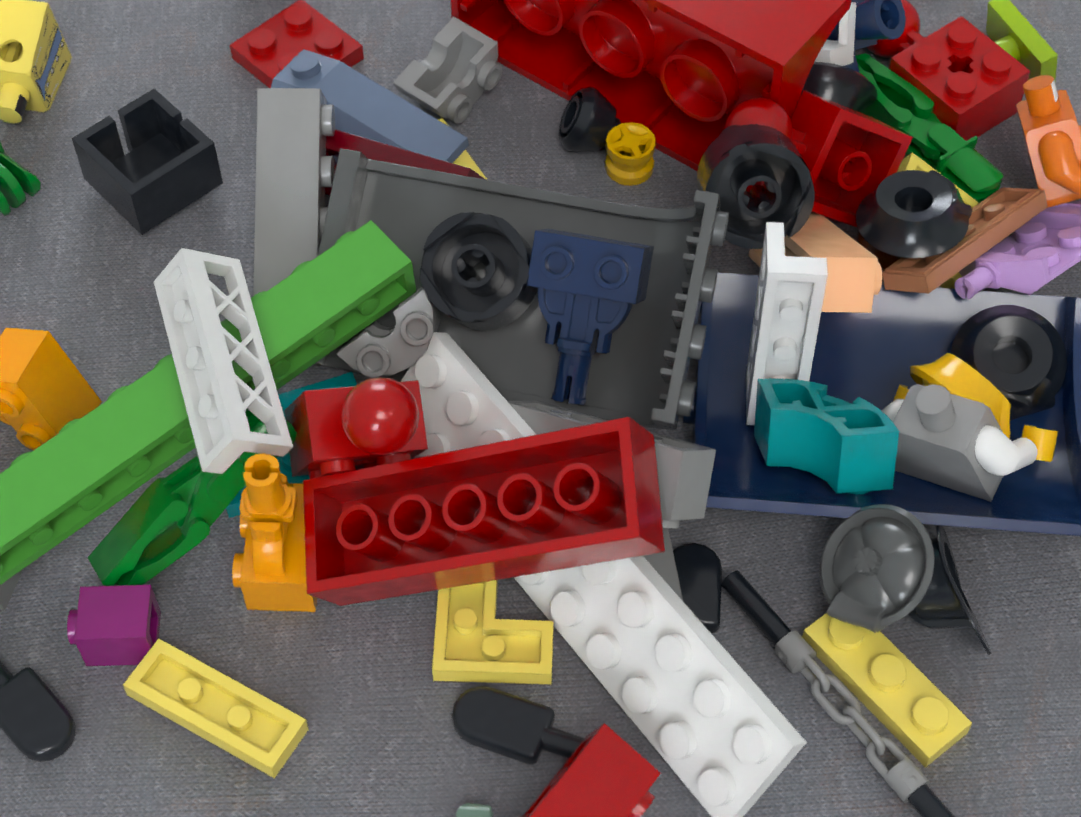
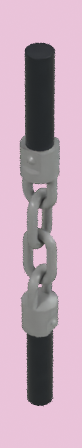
[722,570,955,817]

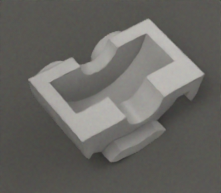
[392,16,503,124]
[336,287,440,378]

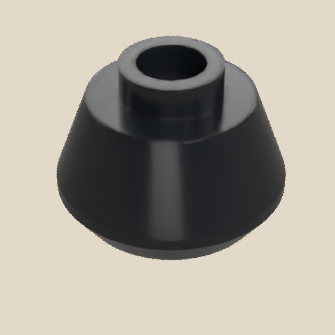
[559,87,620,151]

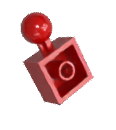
[866,0,1030,141]
[725,90,913,227]
[284,378,428,479]

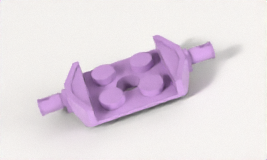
[955,200,1081,299]

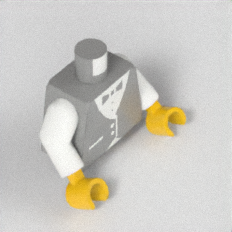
[881,384,1058,502]

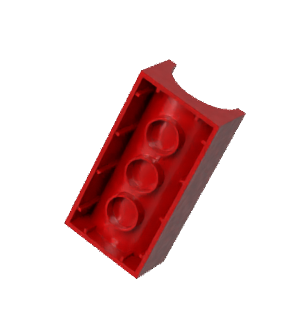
[451,0,851,192]

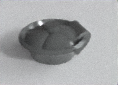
[819,504,934,633]

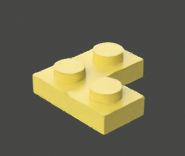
[432,580,554,685]

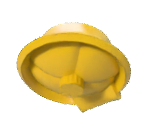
[909,353,1011,438]

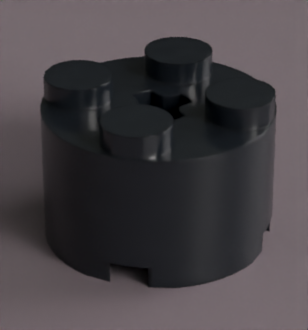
[697,124,815,249]
[420,212,538,331]

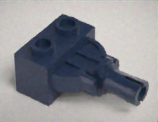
[527,229,654,405]

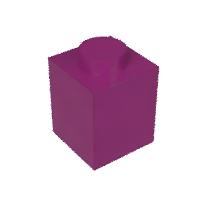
[67,585,161,666]

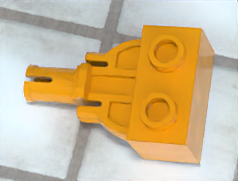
[0,328,102,450]
[232,453,317,612]

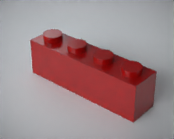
[522,723,661,817]

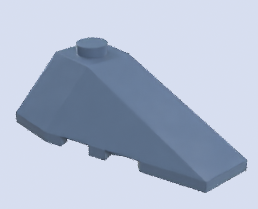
[271,49,469,163]

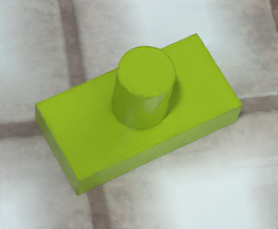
[986,0,1058,80]

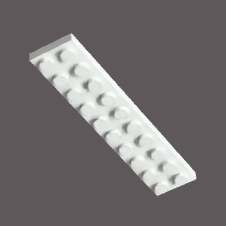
[401,332,807,817]

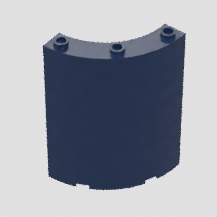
[683,272,1081,536]

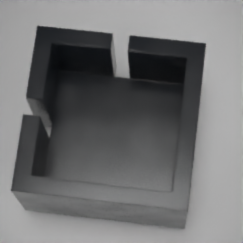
[72,88,223,235]

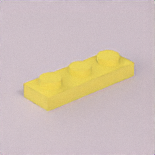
[802,613,972,768]
[123,638,309,778]

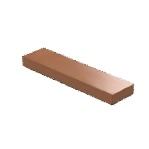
[882,188,1048,294]

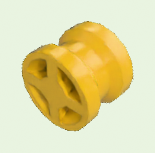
[605,122,656,186]

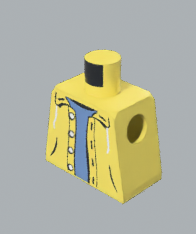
[0,0,72,123]

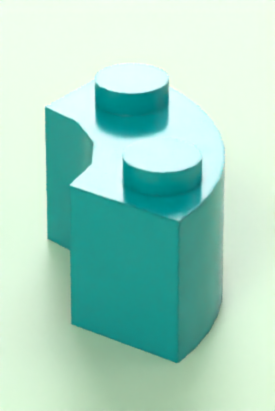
[754,378,899,494]

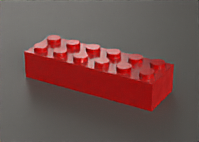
[303,417,665,606]

